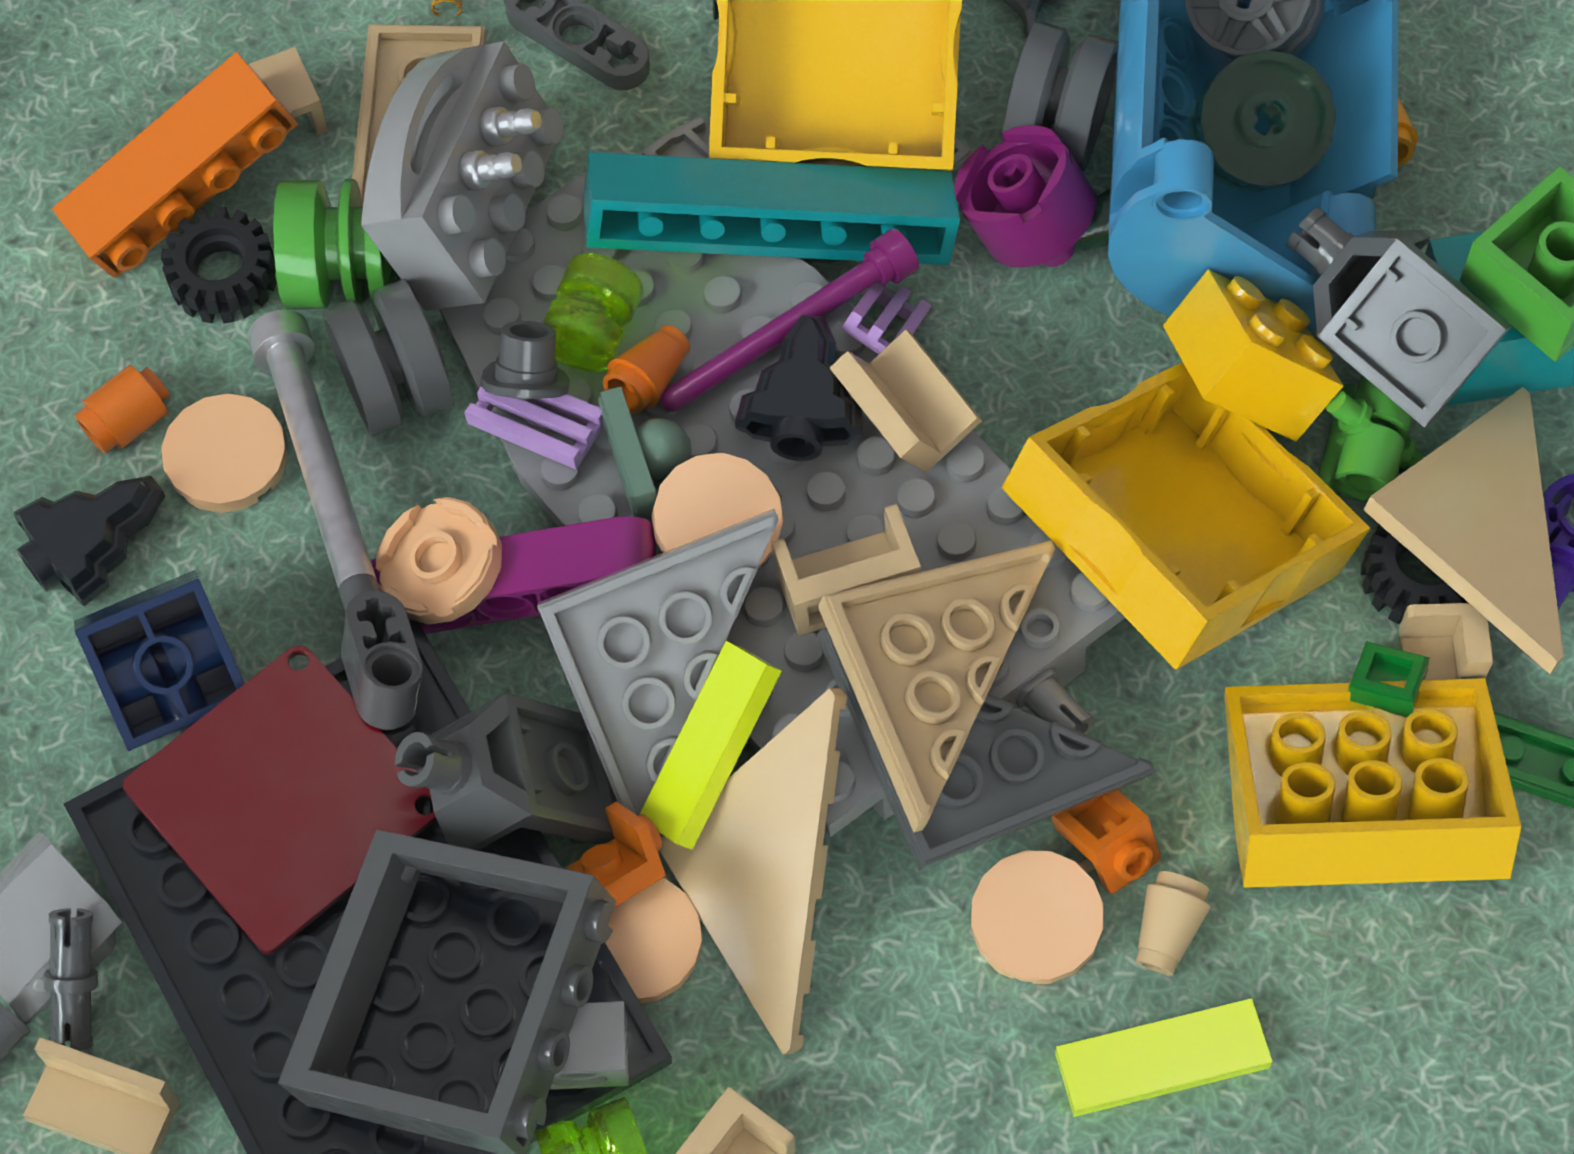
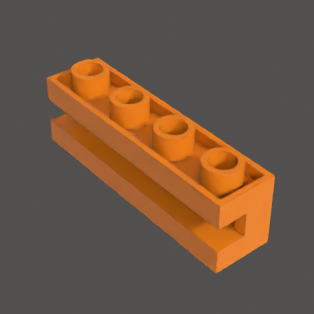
[51,52,299,278]

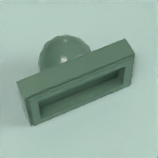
[598,386,692,523]

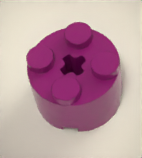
[954,125,1098,267]

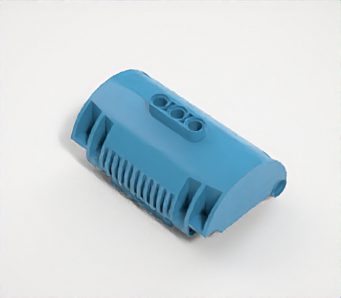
[1108,0,1399,332]

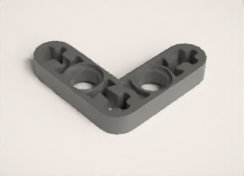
[504,0,650,90]

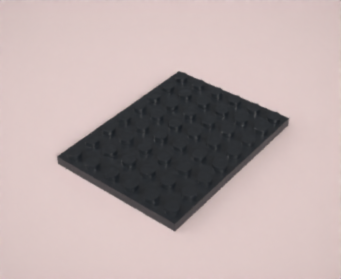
[64,620,672,1154]

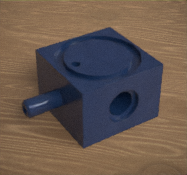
[74,570,245,751]

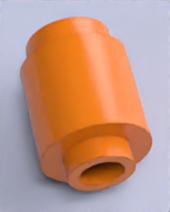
[73,365,170,454]

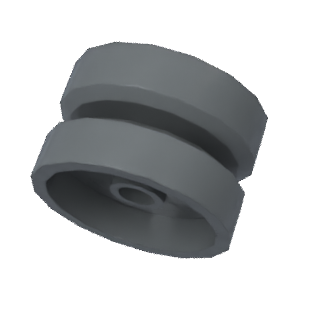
[1002,21,1118,171]
[321,279,454,437]

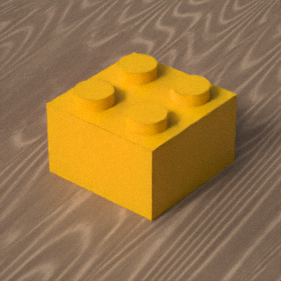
[1163,269,1343,442]

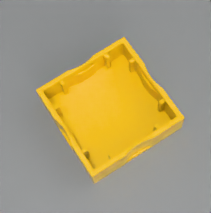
[709,0,962,172]
[1002,362,1370,670]

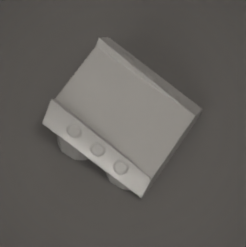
[0,832,122,1024]

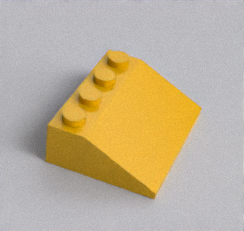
[1224,678,1522,888]

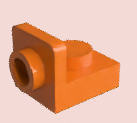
[1051,790,1161,894]
[564,801,666,907]

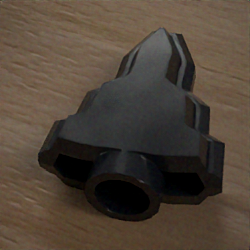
[735,315,862,461]
[14,476,166,606]

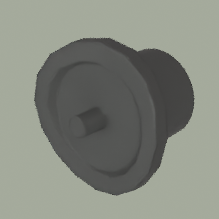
[481,321,570,400]

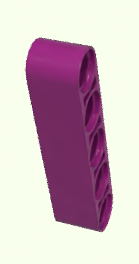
[370,516,656,634]

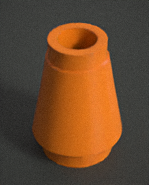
[603,325,690,414]

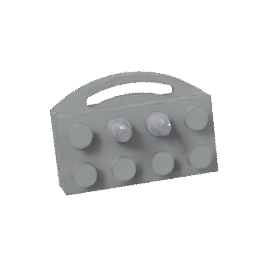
[361,41,564,311]

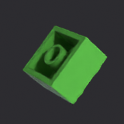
[1460,166,1574,362]

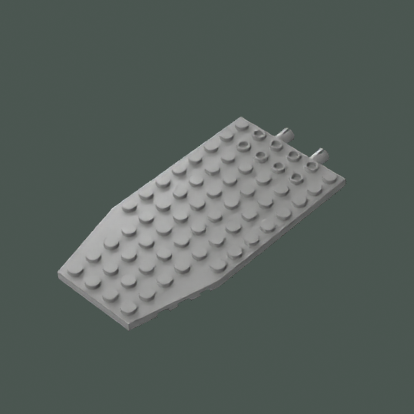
[439,149,1125,837]

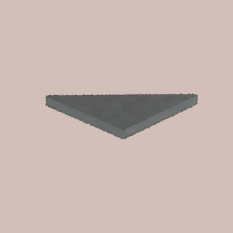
[817,627,1155,871]

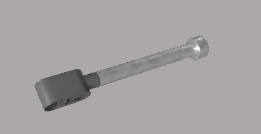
[247,310,423,730]

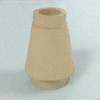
[1135,871,1211,976]

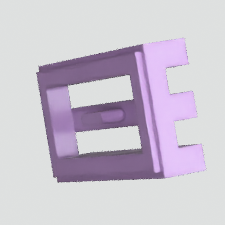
[842,281,932,354]
[464,387,604,470]

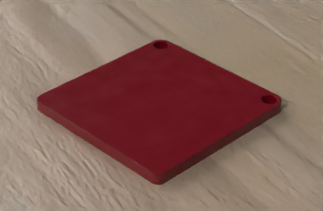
[123,645,437,955]

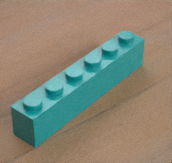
[583,152,960,265]

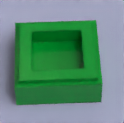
[1348,641,1430,717]

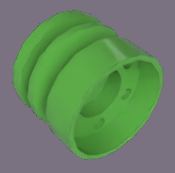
[273,179,398,310]

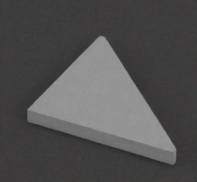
[537,509,779,815]

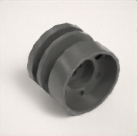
[1185,0,1325,67]

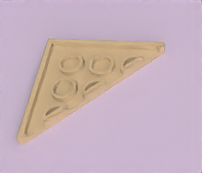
[1364,387,1564,674]
[818,541,1055,833]
[659,688,847,1055]

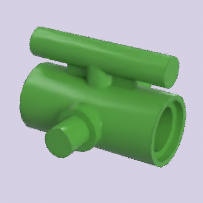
[1318,374,1426,502]

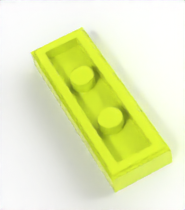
[639,641,782,850]
[1055,998,1273,1117]

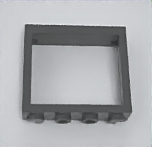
[278,829,616,1154]

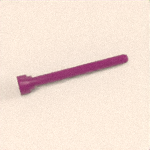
[660,228,919,412]

